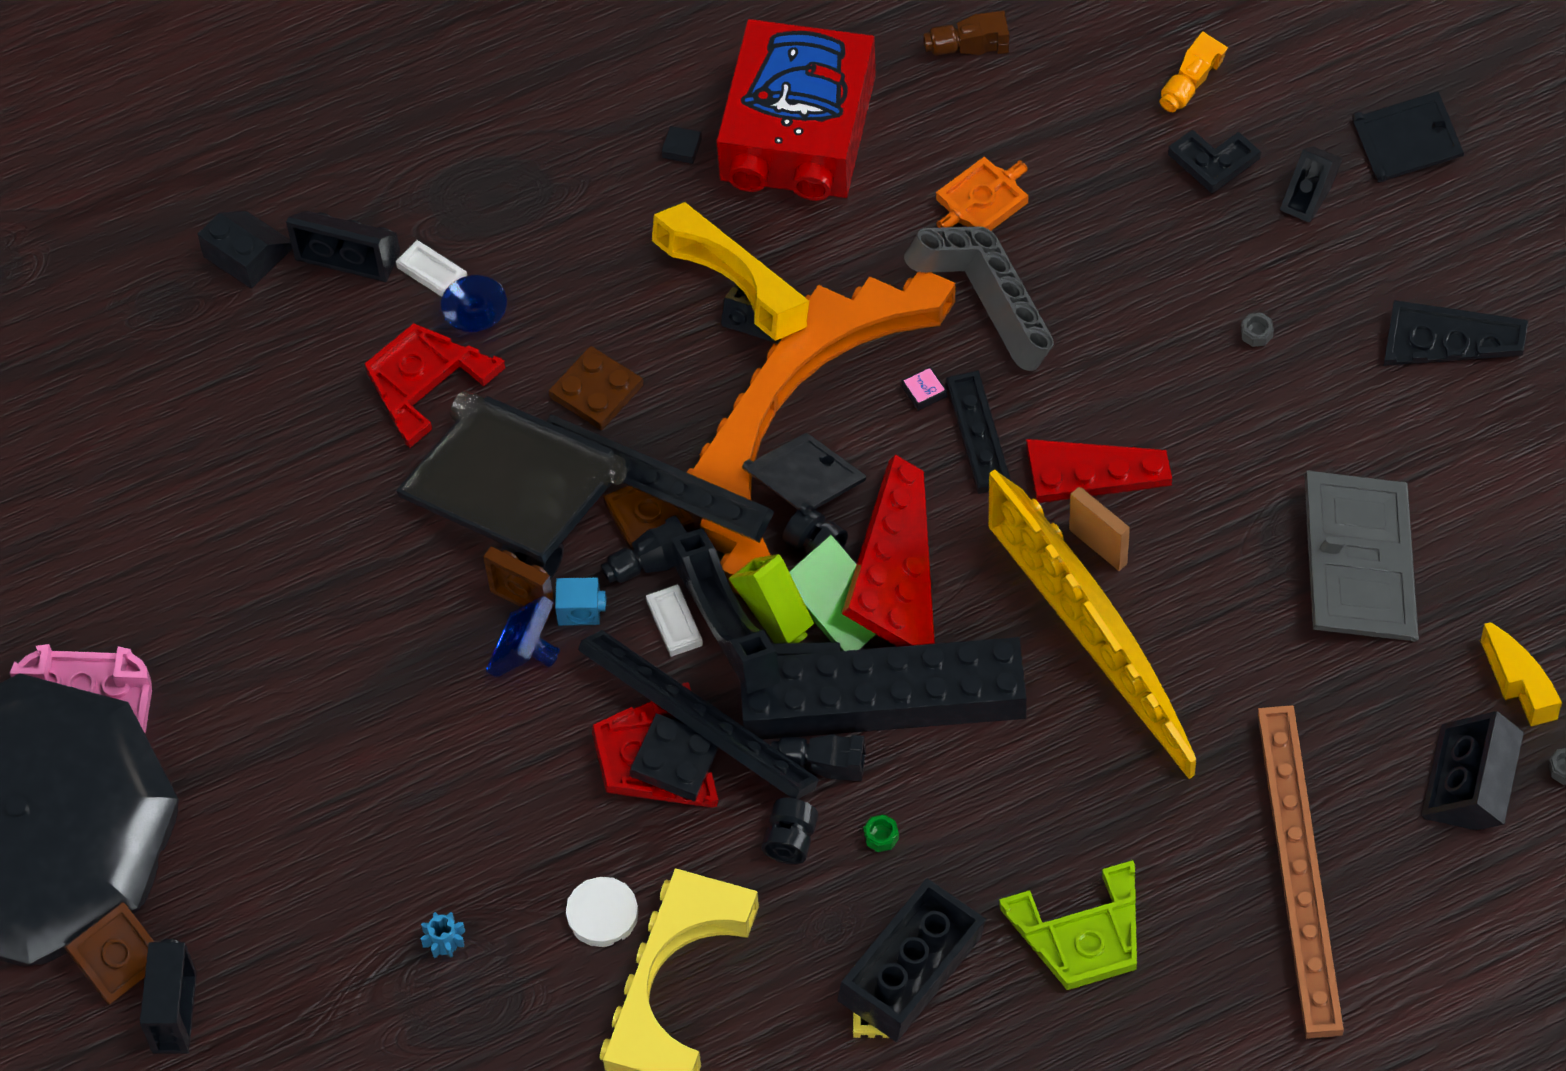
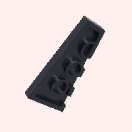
[1384,300,1528,366]

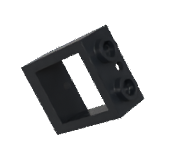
[140,939,197,1054]

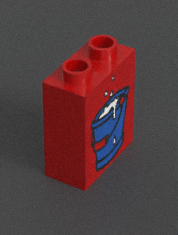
[717,19,876,201]

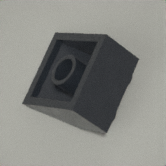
[197,211,292,289]

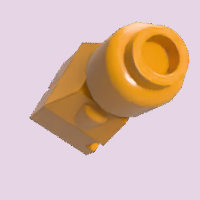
[1159,31,1228,112]

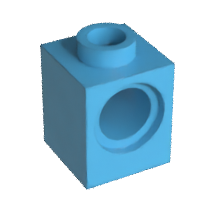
[555,578,607,626]

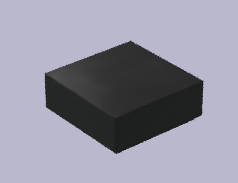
[661,126,702,164]

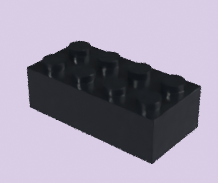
[837,878,986,1042]

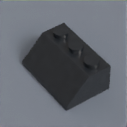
[286,210,400,282]
[1421,711,1524,831]

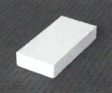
[396,240,468,300]
[646,584,703,657]

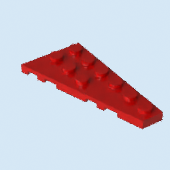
[842,454,935,647]

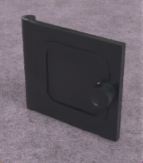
[1352,91,1464,182]
[742,433,867,515]

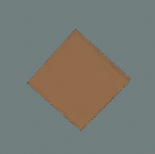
[1069,487,1130,571]

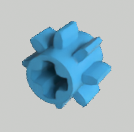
[420,912,465,958]

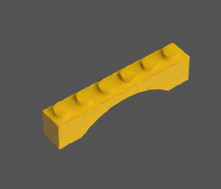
[652,202,809,341]

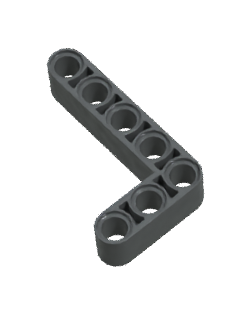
[904,226,1054,371]

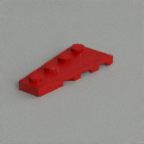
[1026,439,1172,503]

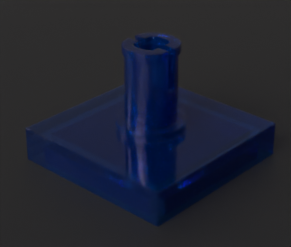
[486,596,560,678]

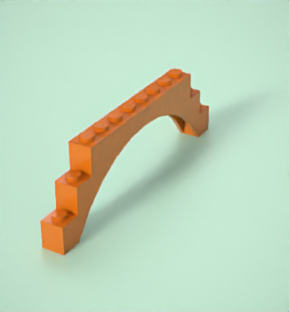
[686,272,955,595]

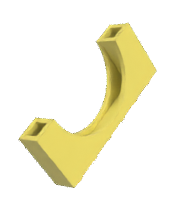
[600,868,759,1071]

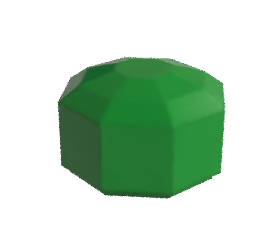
[863,815,899,852]

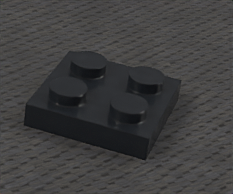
[629,713,719,802]

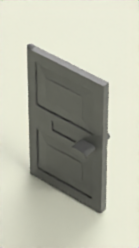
[1304,470,1419,642]

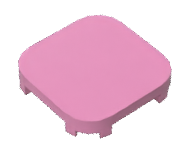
[10,644,152,733]

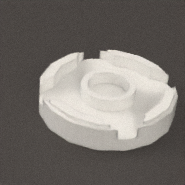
[566,877,639,947]

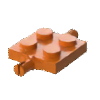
[936,157,1029,231]

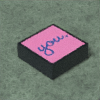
[901,366,947,411]

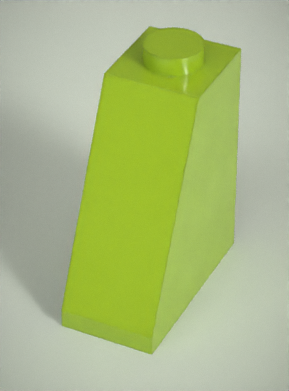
[729,554,814,643]

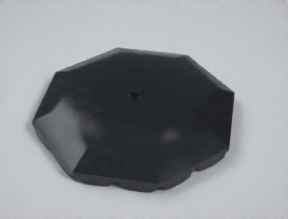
[0,673,179,967]

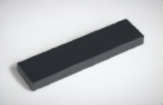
[946,370,1011,494]

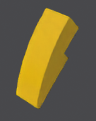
[1481,622,1562,726]

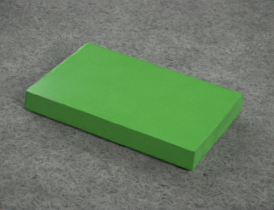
[789,535,876,651]

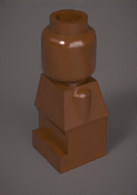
[923,11,1009,55]

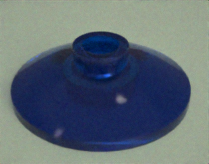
[441,275,507,332]

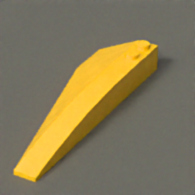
[989,470,1196,779]

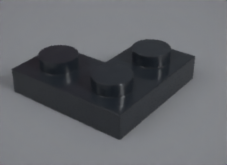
[1168,129,1261,194]

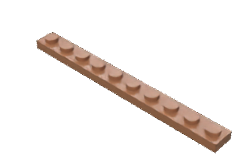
[1258,705,1344,1039]

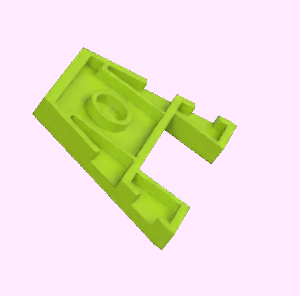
[999,860,1137,990]

